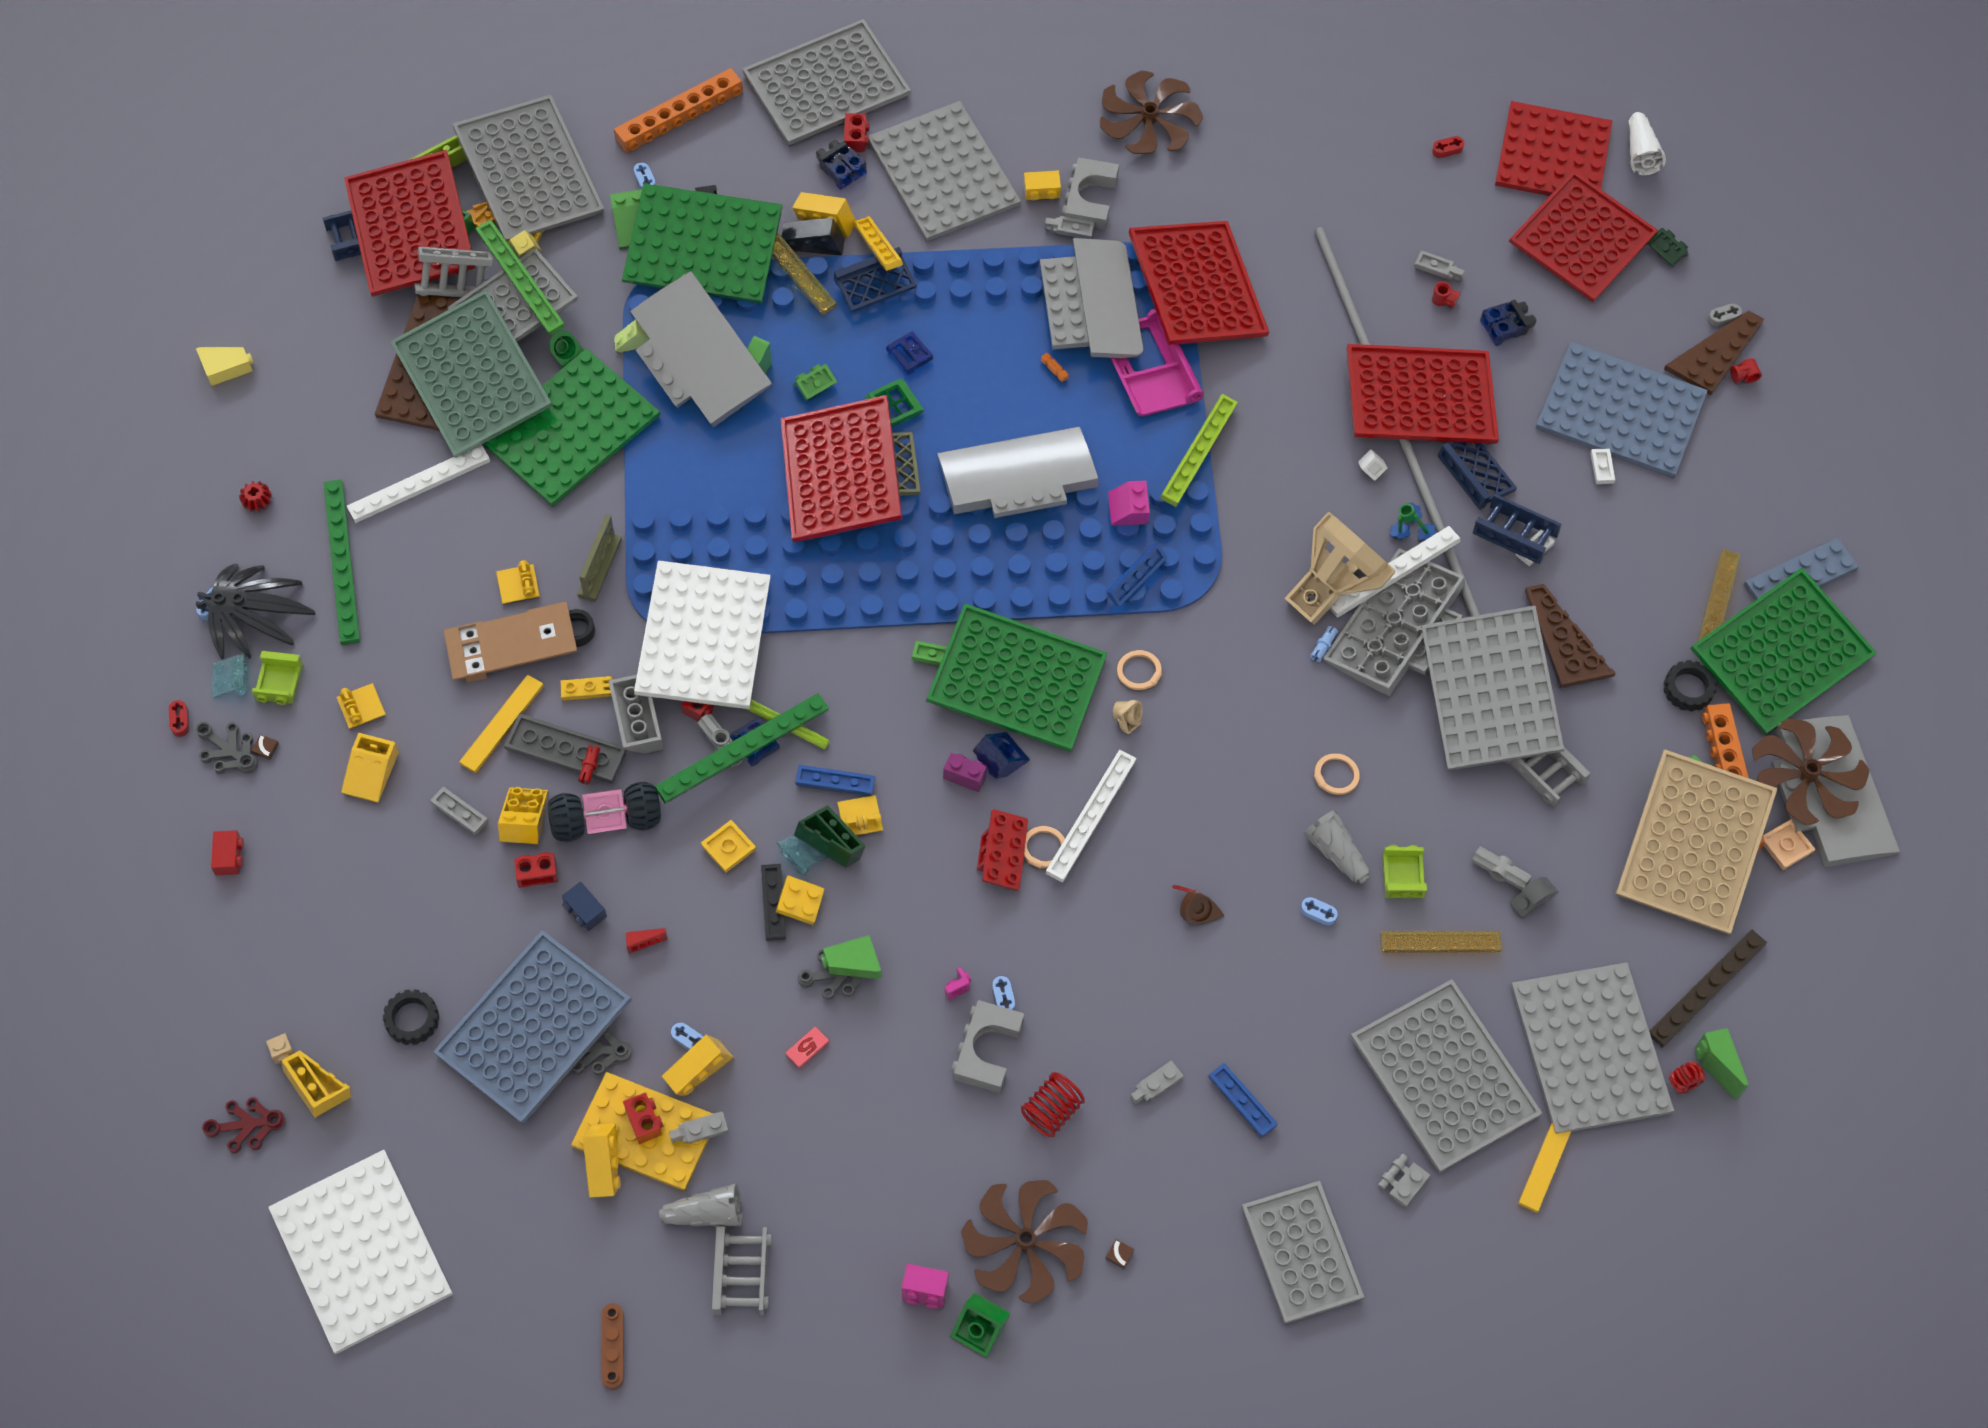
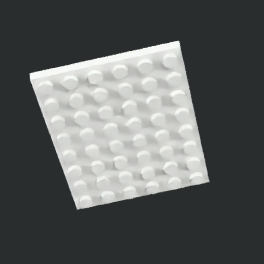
[634,561,770,709]
[268,1150,453,1355]

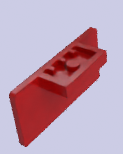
[977,809,1028,891]

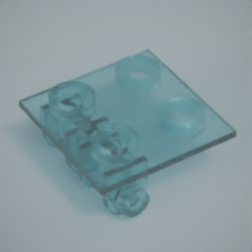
[212,653,248,698]
[777,834,828,875]

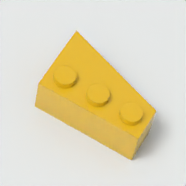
[792,192,856,238]
[662,1034,734,1096]
[282,1050,351,1118]
[583,1123,621,1197]

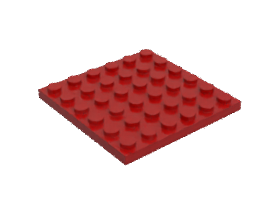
[1495,101,1613,196]
[1509,171,1658,302]

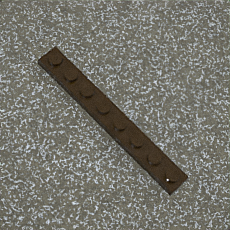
[1649,929,1767,1048]

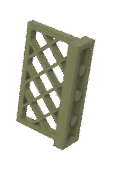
[892,432,921,495]
[577,514,622,602]

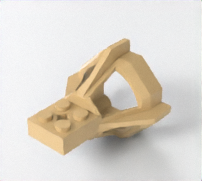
[1285,512,1396,625]

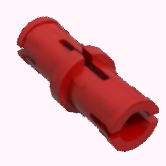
[578,745,601,785]

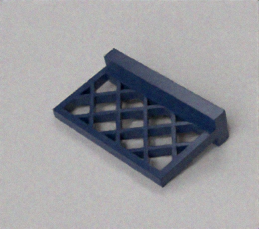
[834,247,917,313]
[1437,442,1517,510]

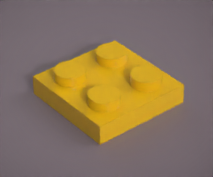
[701,820,756,873]
[776,875,825,925]

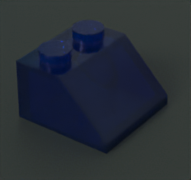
[973,732,1030,778]

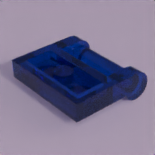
[886,331,933,375]
[730,717,780,766]

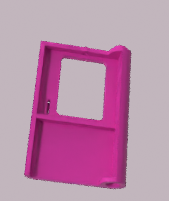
[1110,309,1204,417]

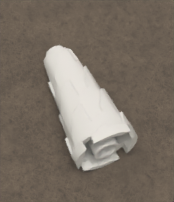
[1629,112,1666,175]

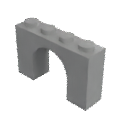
[1062,157,1119,230]
[951,1000,1025,1094]

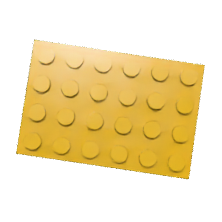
[571,1072,713,1192]

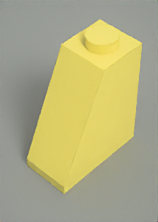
[508,230,542,259]
[196,347,254,386]

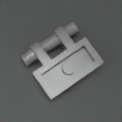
[1378,1154,1430,1208]

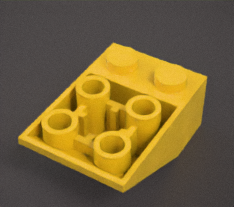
[341,733,399,803]
[498,787,548,844]

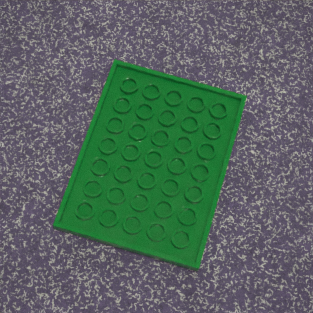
[622,183,783,304]
[482,348,661,507]
[1690,568,1877,736]
[926,603,1107,752]

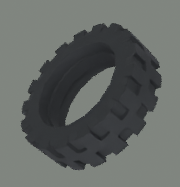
[1663,660,1717,712]
[383,989,439,1045]

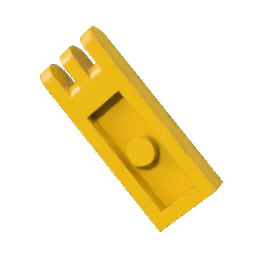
[561,676,613,701]

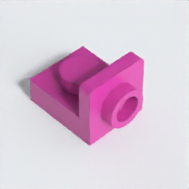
[945,967,971,1001]

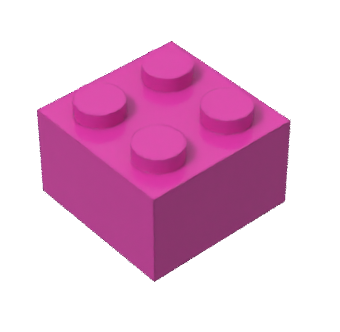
[902,1264,949,1309]

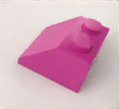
[1108,481,1150,526]

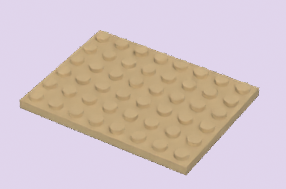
[1615,749,1778,935]

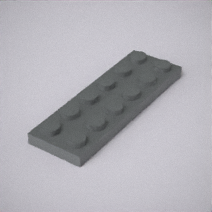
[504,713,627,784]

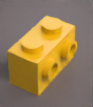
[1024,170,1061,200]

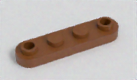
[602,1303,624,1390]

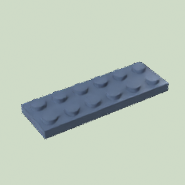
[1744,538,1859,600]

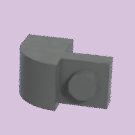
[1510,877,1559,918]

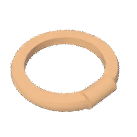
[1117,650,1162,690]
[1313,753,1360,795]
[1024,826,1065,869]

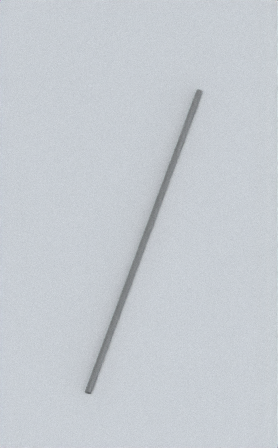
[1315,227,1480,617]

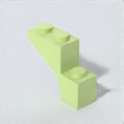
[614,319,650,353]

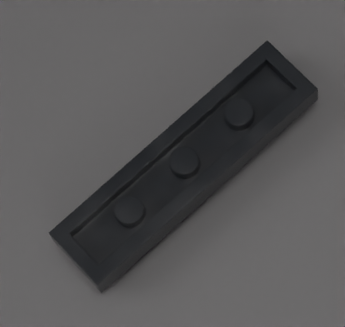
[761,864,786,941]

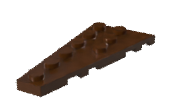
[1664,310,1764,395]
[1525,584,1616,688]

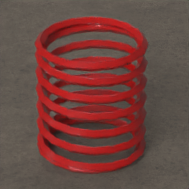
[1021,1072,1085,1137]

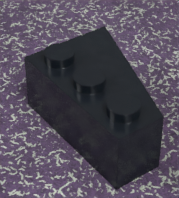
[781,218,845,256]

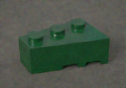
[794,805,866,868]

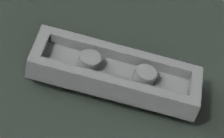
[430,787,489,836]

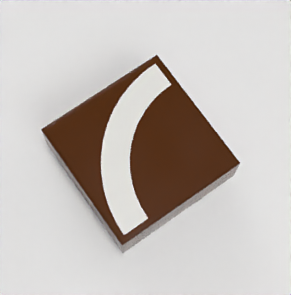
[251,734,279,760]
[1106,1239,1134,1269]

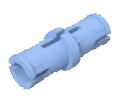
[1310,626,1338,662]

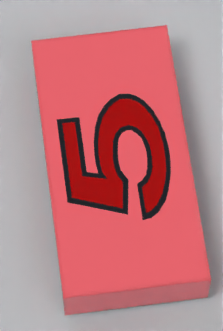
[785,1027,829,1069]

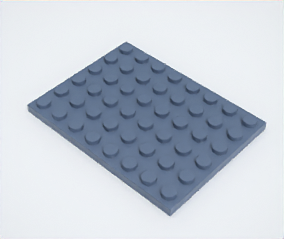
[1536,342,1708,478]
[433,930,632,1124]

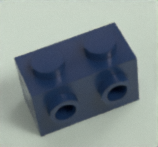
[562,881,607,931]

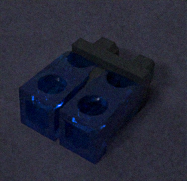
[816,140,867,190]
[1480,299,1536,346]

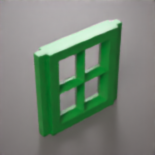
[865,378,924,427]

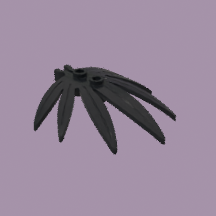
[196,563,316,659]

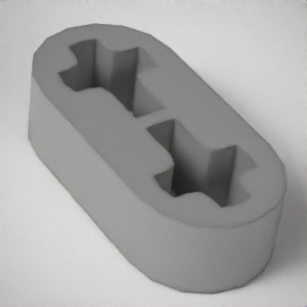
[1708,304,1742,327]

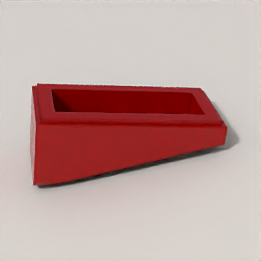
[626,928,668,954]

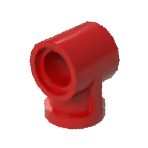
[1431,281,1461,309]
[1730,358,1762,383]

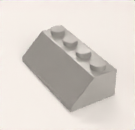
[609,675,664,754]

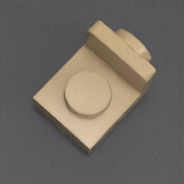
[266,1033,294,1065]

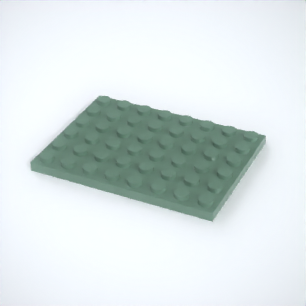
[390,290,553,458]

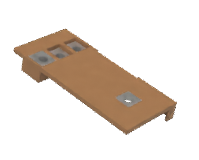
[443,601,578,683]

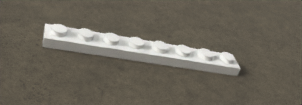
[347,445,490,524]
[1330,526,1460,618]
[1046,749,1136,883]

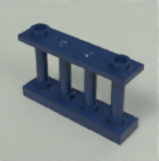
[322,211,361,261]
[1472,494,1562,564]

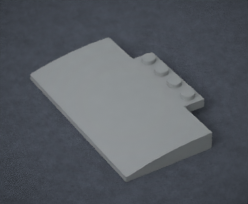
[630,272,773,427]
[937,427,1098,518]
[1323,548,1465,696]
[1771,715,1900,868]

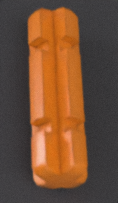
[1041,353,1069,382]

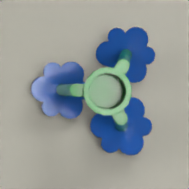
[1390,502,1437,541]

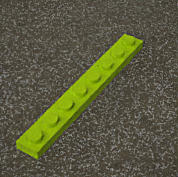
[1160,394,1238,507]

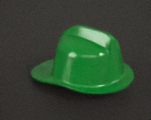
[549,330,584,367]

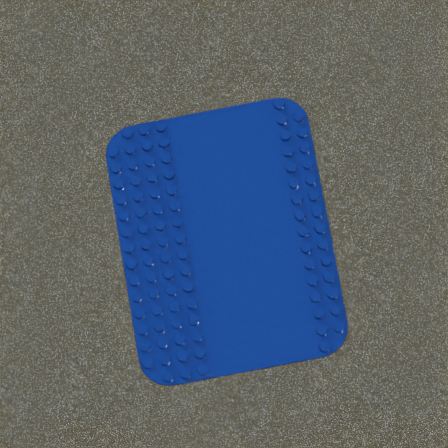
[623,242,1222,633]

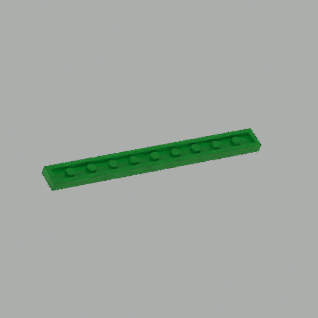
[323,479,360,645]
[655,693,829,804]

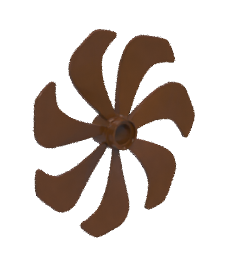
[1100,70,1203,154]
[1752,718,1870,825]
[961,1180,1088,1304]

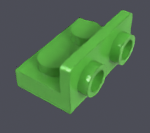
[793,364,837,401]

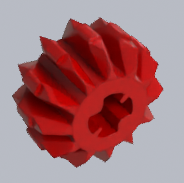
[239,480,272,513]
[1669,1062,1706,1094]

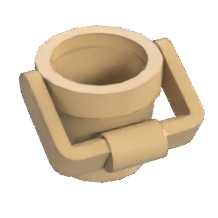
[1113,700,1142,734]

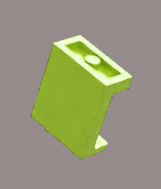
[252,651,303,705]
[1382,845,1427,898]

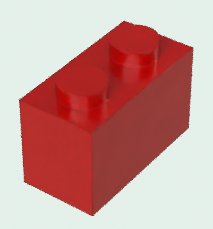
[211,830,244,876]

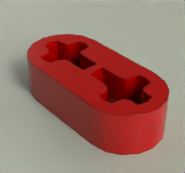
[1432,136,1464,158]
[169,700,189,737]

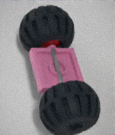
[548,782,661,842]

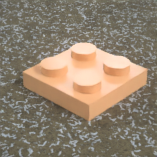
[1763,819,1816,870]

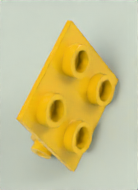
[496,560,540,604]
[337,683,386,729]
[837,795,883,835]

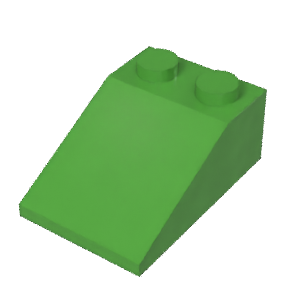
[610,189,642,249]
[1695,1028,1749,1099]

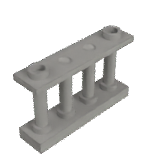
[414,247,493,297]
[1505,747,1590,808]
[712,1226,772,1316]

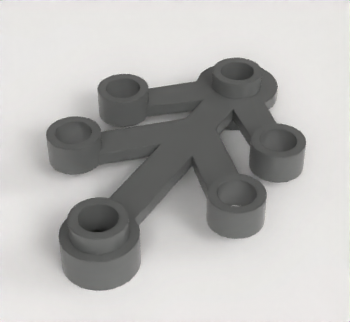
[195,722,257,774]
[798,949,870,1000]
[572,1027,632,1076]

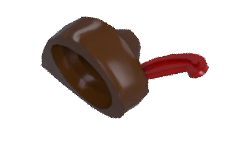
[1172,885,1224,924]

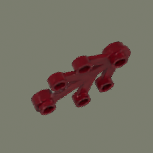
[202,1097,285,1154]

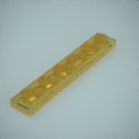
[773,232,837,316]
[1697,549,1740,642]
[1380,931,1502,953]

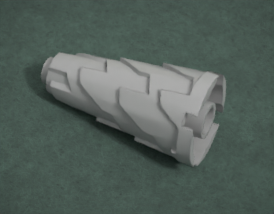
[1304,810,1370,885]
[659,1184,743,1227]

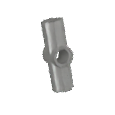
[697,714,744,767]
[1471,846,1532,890]

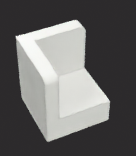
[1358,449,1387,481]

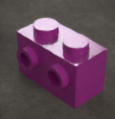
[943,753,987,792]

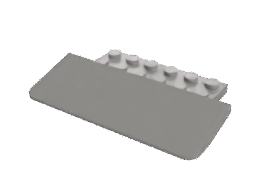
[1040,238,1143,358]

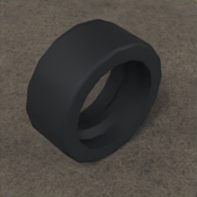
[569,609,595,647]

